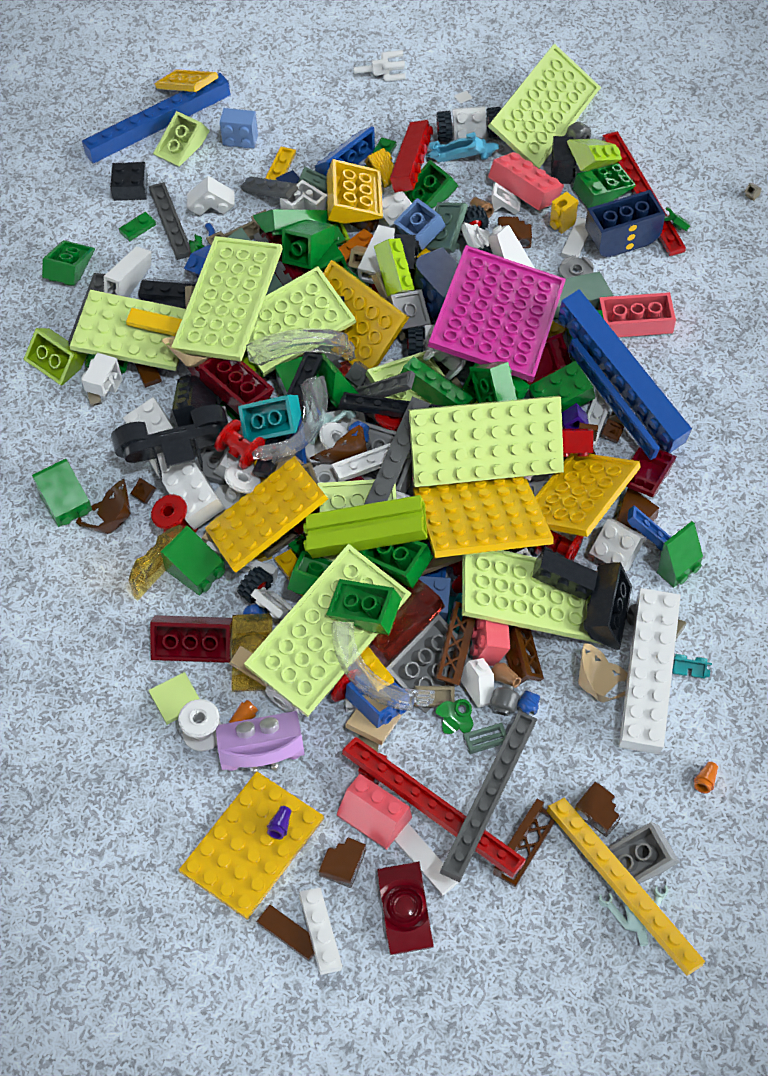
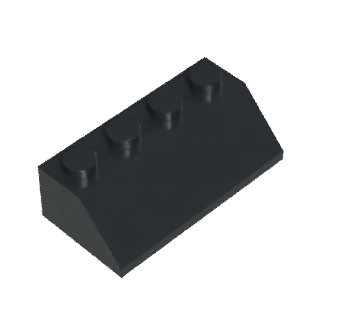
[138,278,197,309]
[172,375,218,427]
[584,562,632,650]

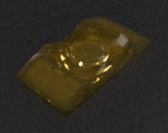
[128,525,183,601]
[232,613,273,692]

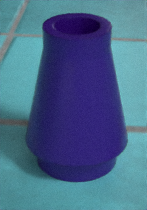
[267,806,292,839]

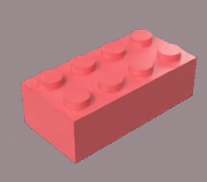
[488,152,564,211]
[598,292,676,337]
[470,618,510,666]

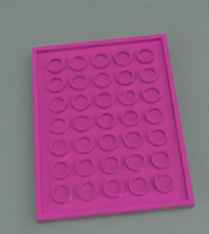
[427,245,566,382]

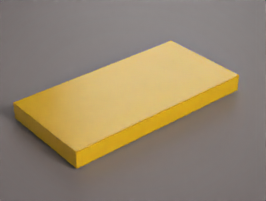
[154,69,218,92]

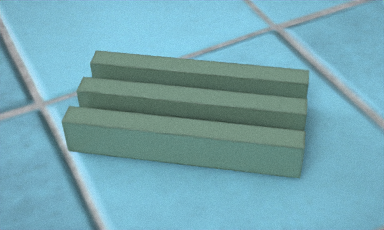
[463,722,507,754]

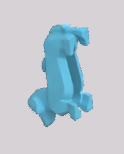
[427,132,500,162]

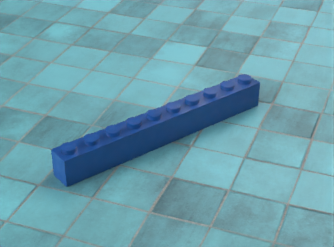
[82,73,231,164]

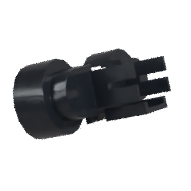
[111,405,229,481]

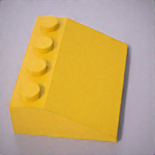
[327,159,383,224]

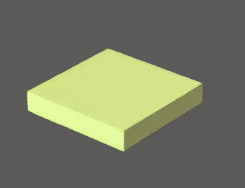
[149,672,200,725]

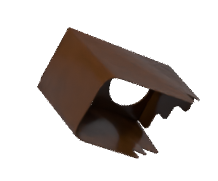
[497,217,532,248]
[575,781,620,837]
[319,837,366,888]

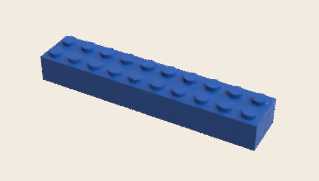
[558,289,692,453]

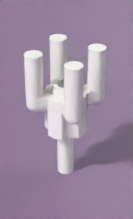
[354,50,406,82]

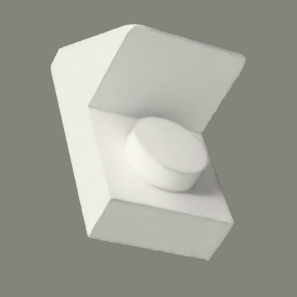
[491,182,521,214]

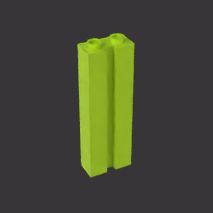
[303,495,427,558]

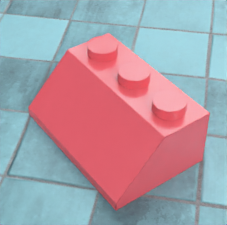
[337,774,412,850]

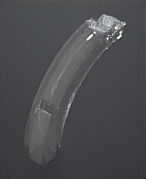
[246,328,356,366]
[252,376,328,464]
[332,621,435,711]

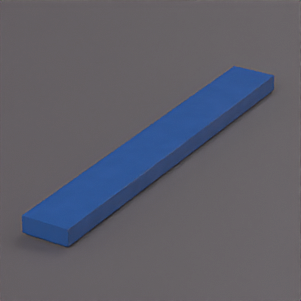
[568,338,660,460]

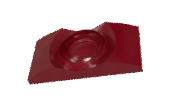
[521,333,571,385]
[626,447,677,498]
[377,861,434,955]

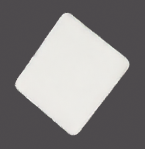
[454,91,472,103]

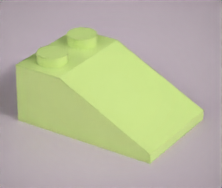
[153,111,210,167]

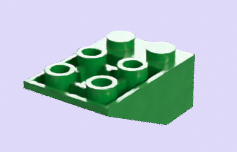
[572,163,636,208]

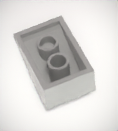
[608,822,680,884]

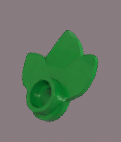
[435,699,473,734]

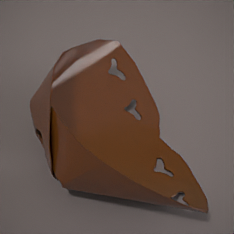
[309,425,367,465]
[75,479,131,534]

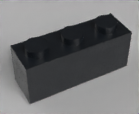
[532,549,598,600]

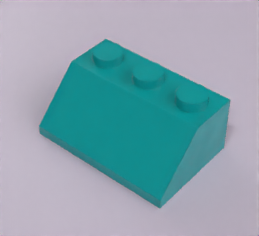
[238,395,301,442]

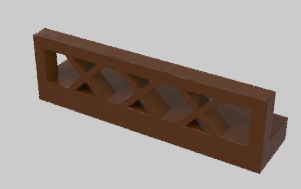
[435,601,476,687]
[506,625,544,685]
[493,798,556,888]

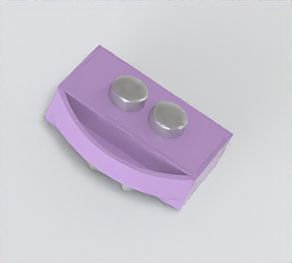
[216,711,305,775]

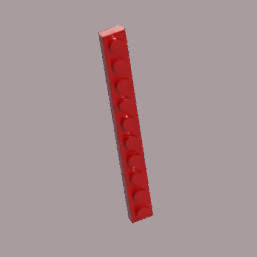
[602,131,686,256]
[342,737,526,878]

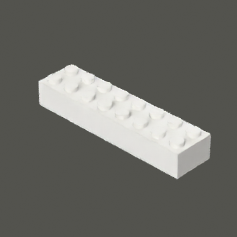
[123,397,226,530]
[619,588,681,754]

